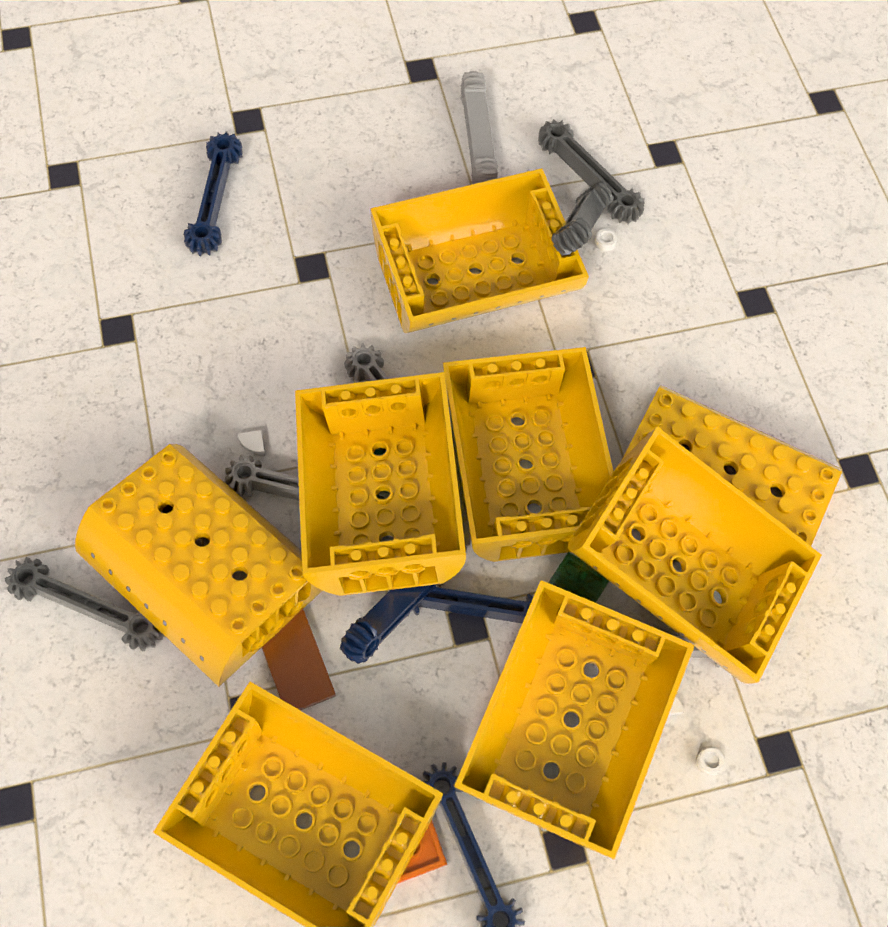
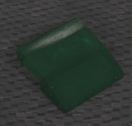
[548,552,609,603]

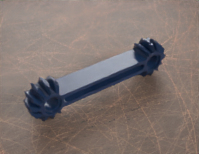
[183,131,243,257]
[340,546,467,664]
[389,587,533,624]
[422,762,525,927]

